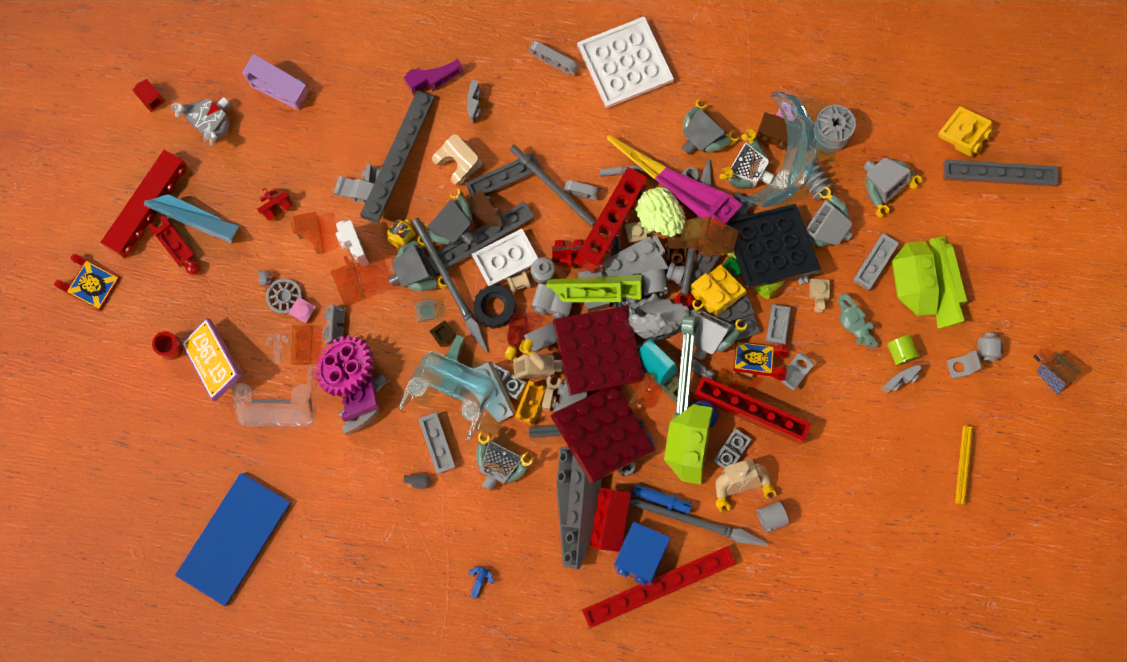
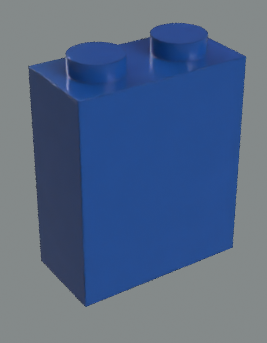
[614,522,670,586]

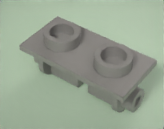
[323,303,345,344]

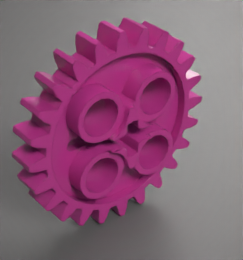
[314,335,375,397]

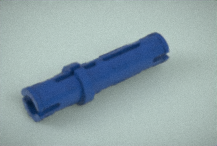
[632,483,692,514]

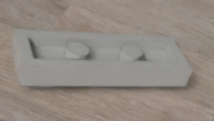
[852,233,899,291]
[418,412,456,474]

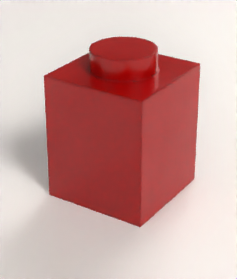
[132,78,165,112]

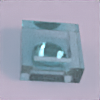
[414,299,437,323]

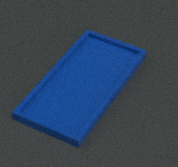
[175,473,291,606]

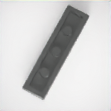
[465,153,541,196]

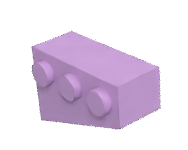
[242,54,309,110]

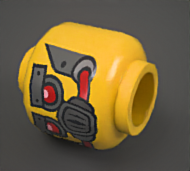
[387,219,415,248]

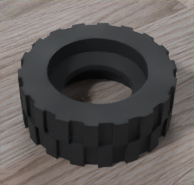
[473,285,516,329]

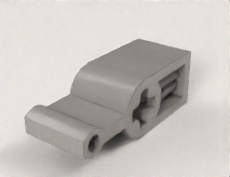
[333,176,374,204]

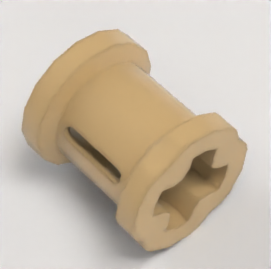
[507,271,530,294]

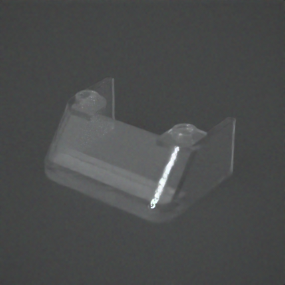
[232,364,318,428]

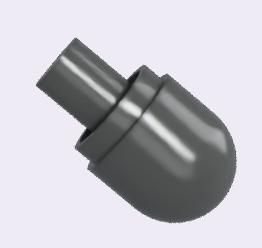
[403,473,431,489]

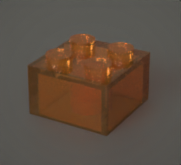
[680,216,738,257]

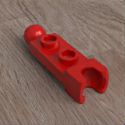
[148,215,200,275]

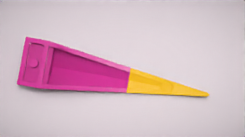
[607,135,742,229]

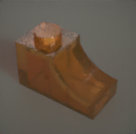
[291,212,325,254]

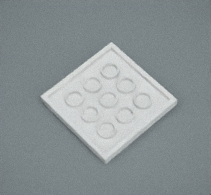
[577,17,674,109]

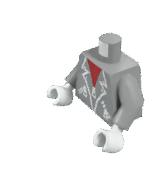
[171,97,231,146]

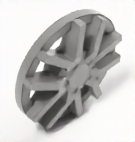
[266,279,302,314]

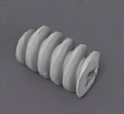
[799,158,836,201]

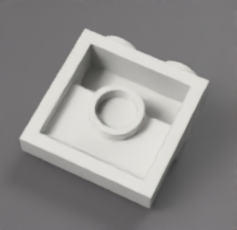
[335,220,370,267]

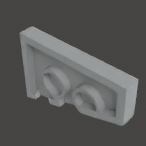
[602,236,669,276]

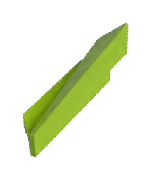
[929,236,967,329]
[546,274,642,302]

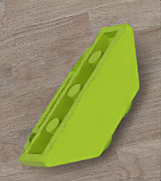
[892,241,939,316]
[664,404,713,485]

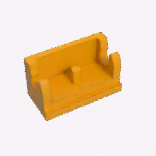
[515,381,546,426]

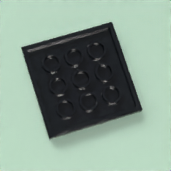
[724,204,821,290]

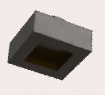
[429,320,456,347]

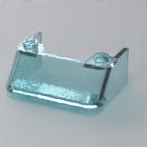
[399,351,495,441]

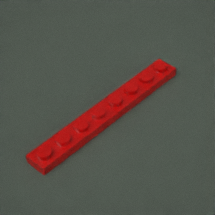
[582,546,736,628]

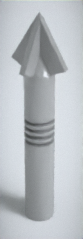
[600,165,646,177]

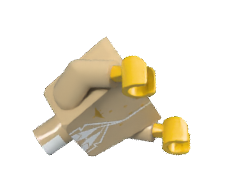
[505,339,562,379]
[715,459,776,512]

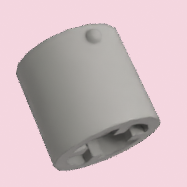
[640,269,668,298]
[756,501,789,534]

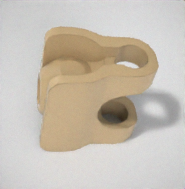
[432,135,483,186]

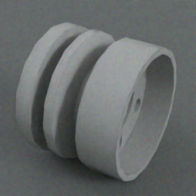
[811,105,856,153]

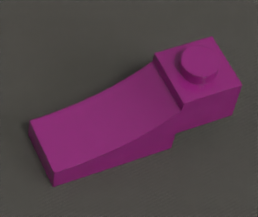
[403,59,463,96]

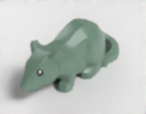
[838,293,878,348]

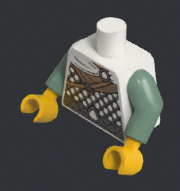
[719,129,774,189]

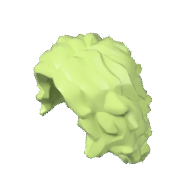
[635,187,686,237]

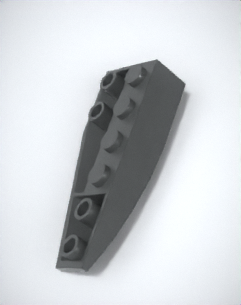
[556,447,601,569]

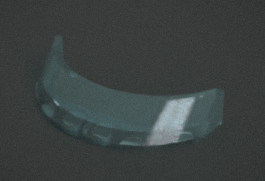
[740,91,817,207]

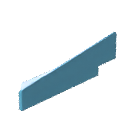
[144,194,239,243]

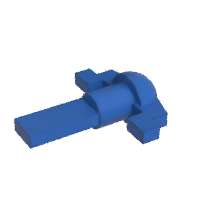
[468,567,495,599]

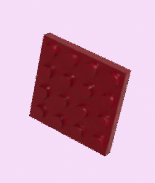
[552,306,645,396]
[551,387,656,484]

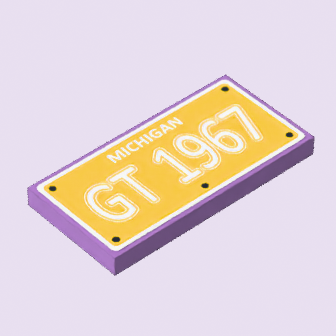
[181,318,242,401]

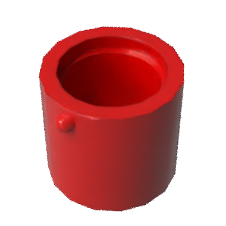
[152,331,183,360]

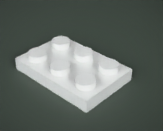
[472,229,538,286]

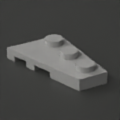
[459,361,516,422]

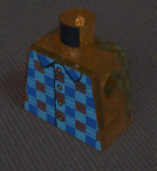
[1033,349,1080,395]

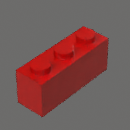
[590,487,631,552]

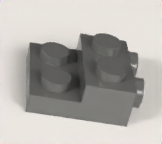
[711,295,760,342]

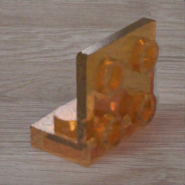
[331,255,367,307]

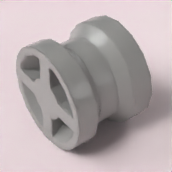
[666,262,685,284]

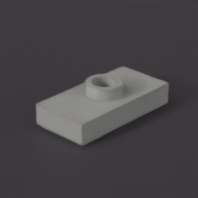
[766,304,791,345]

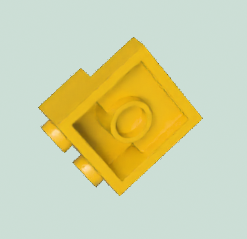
[938,106,993,157]
[691,264,746,317]

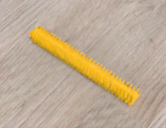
[955,426,974,505]

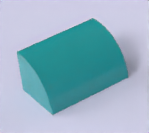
[638,339,678,387]

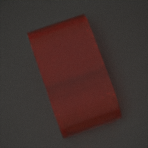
[507,312,528,351]

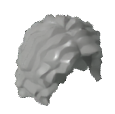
[629,293,690,339]

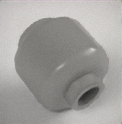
[531,257,556,284]
[977,333,1003,361]

